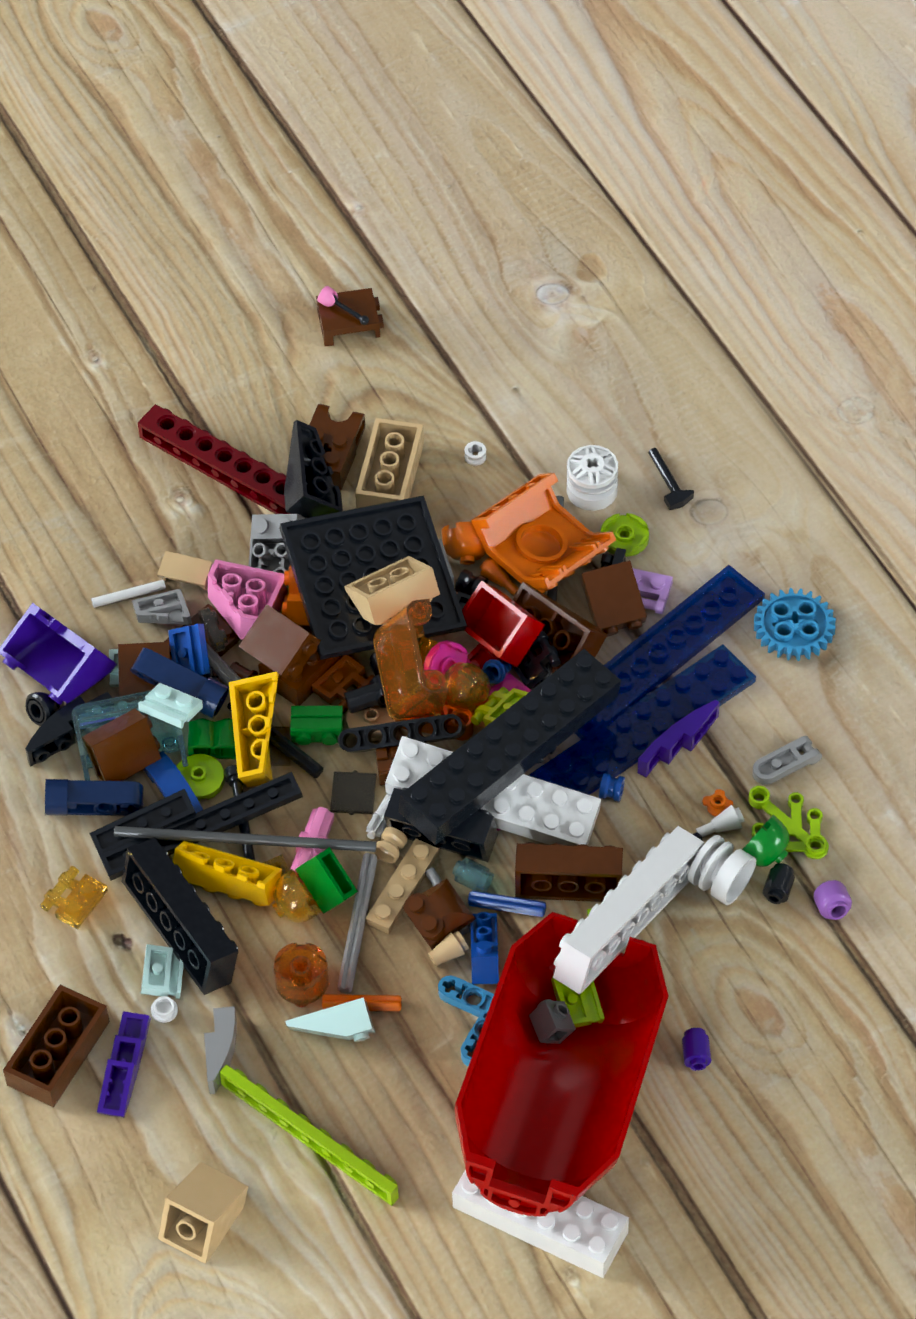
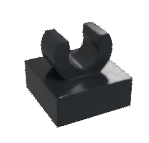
[600,548,626,568]

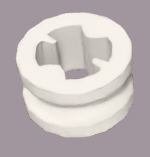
[464,441,486,466]

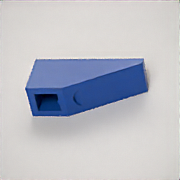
[471,912,499,984]

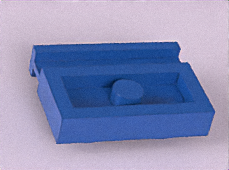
[168,624,211,675]

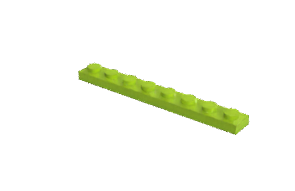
[219,1064,399,1206]

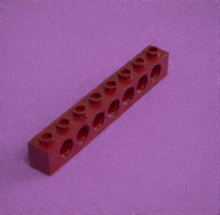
[137,404,290,514]

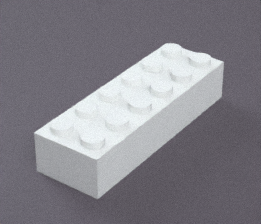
[452,1170,629,1278]

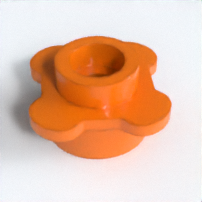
[702,789,733,817]

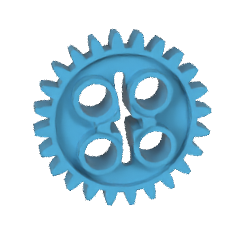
[754,588,836,661]

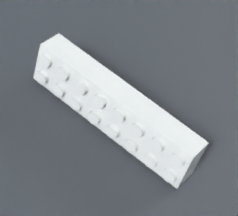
[385,736,601,846]
[553,826,704,995]

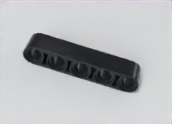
[338,714,466,753]

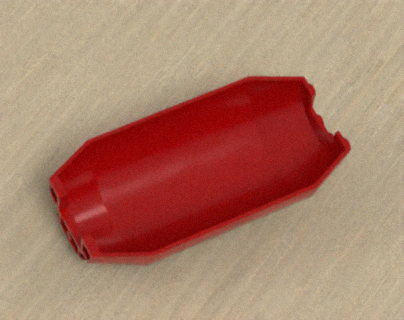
[455,912,669,1216]

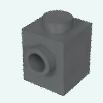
[529,999,576,1044]

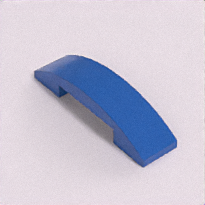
[143,751,203,813]

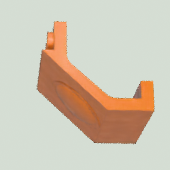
[471,473,616,593]

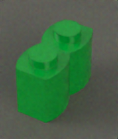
[188,718,236,759]

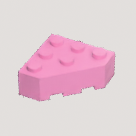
[208,559,287,640]

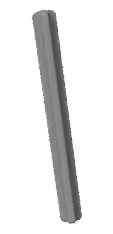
[338,853,377,993]

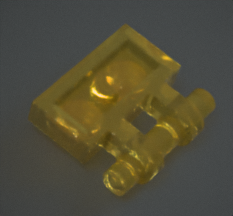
[40,866,108,930]

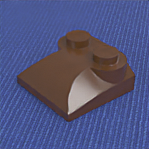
[402,879,475,950]

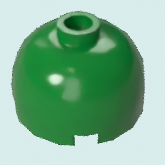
[742,814,789,867]

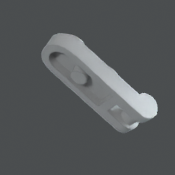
[753,736,822,785]

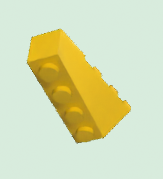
[229,672,279,787]
[173,841,282,906]

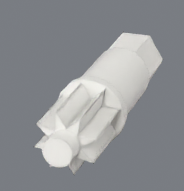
[366,793,391,839]

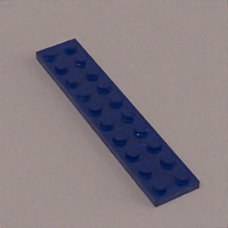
[574,565,765,744]
[528,644,756,795]

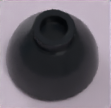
[25,692,60,726]

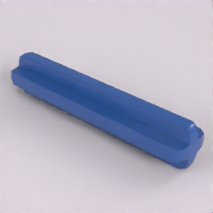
[468,890,546,917]

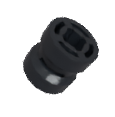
[455,569,488,595]

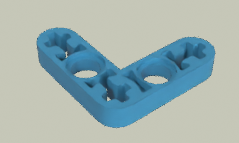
[438,975,494,1066]

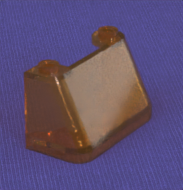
[373,599,449,722]

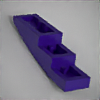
[637,700,720,778]
[97,1011,151,1118]

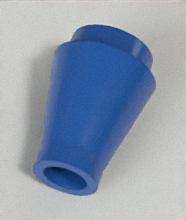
[482,659,512,684]

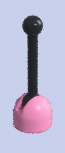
[318,286,369,325]

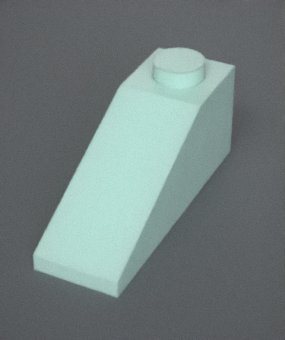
[285,998,375,1042]

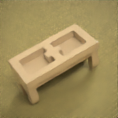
[157,551,213,591]

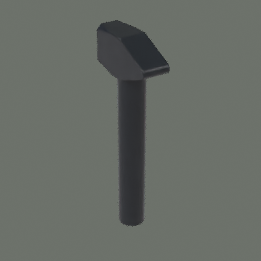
[648,448,694,510]

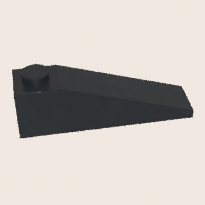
[284,420,343,518]

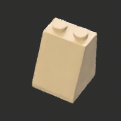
[158,1162,248,1264]

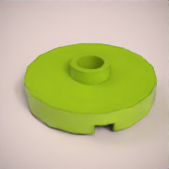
[601,513,649,557]
[176,754,225,801]

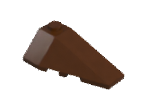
[513,582,607,669]

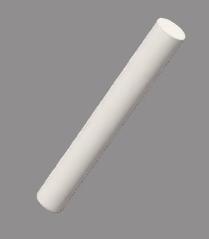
[91,580,166,608]

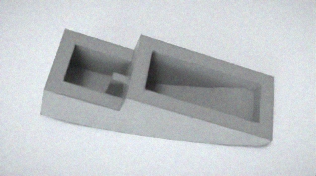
[204,1006,237,1094]

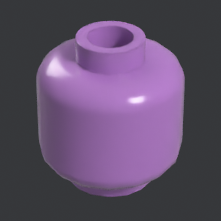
[813,880,852,920]

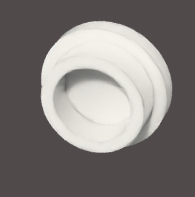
[151,996,178,1023]

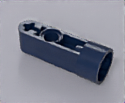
[130,648,229,719]
[45,779,144,816]

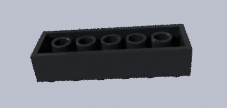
[122,837,239,995]

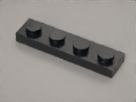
[90,789,196,855]

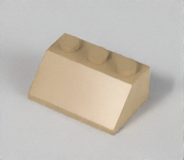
[344,556,440,625]

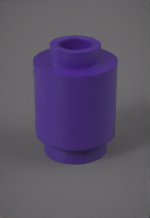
[682,1028,711,1071]

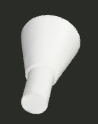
[696,805,745,837]

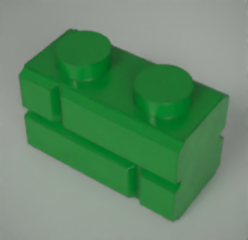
[290,706,344,745]

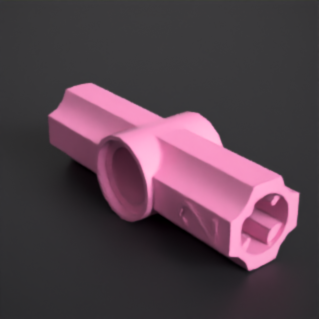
[289,807,334,885]

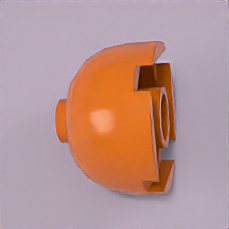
[442,522,486,565]

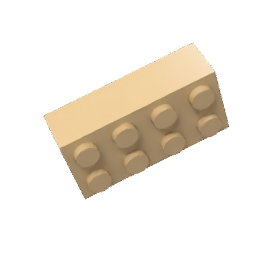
[355,418,424,509]

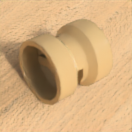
[373,827,408,864]

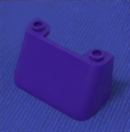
[0,603,117,705]

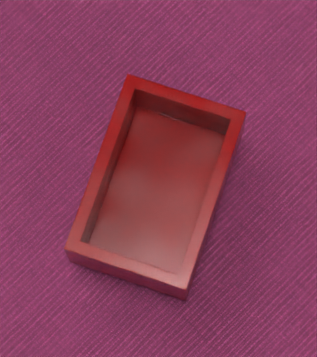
[462,580,545,667]

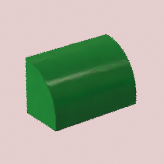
[295,847,358,914]

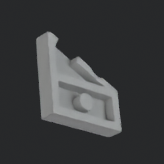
[132,589,192,625]

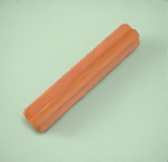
[322,994,402,1011]

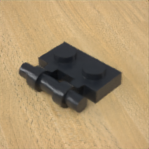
[511,630,561,690]

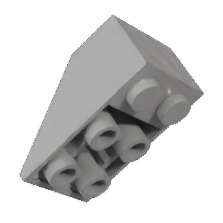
[249,514,305,588]

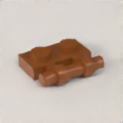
[312,655,375,714]

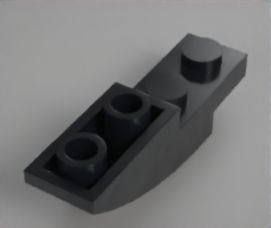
[25,692,115,766]

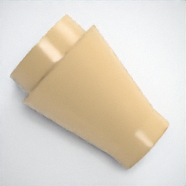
[428,931,469,967]

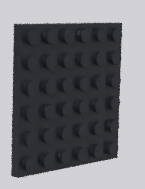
[279,495,467,660]

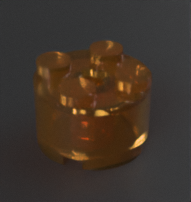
[274,942,329,1007]

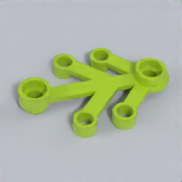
[748,786,829,859]

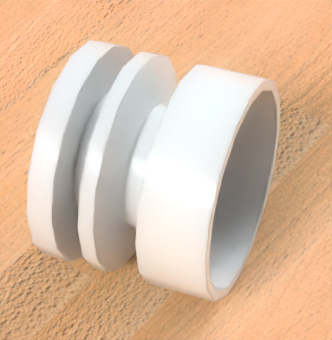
[567,445,618,511]
[688,835,757,906]

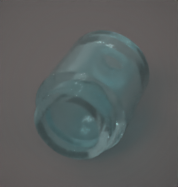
[452,857,494,892]

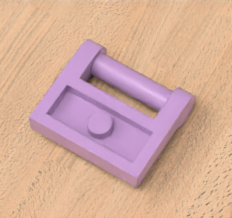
[633,568,673,615]

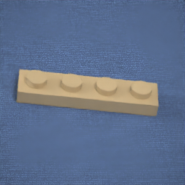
[365,839,439,934]

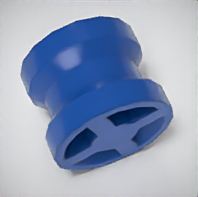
[599,773,625,802]

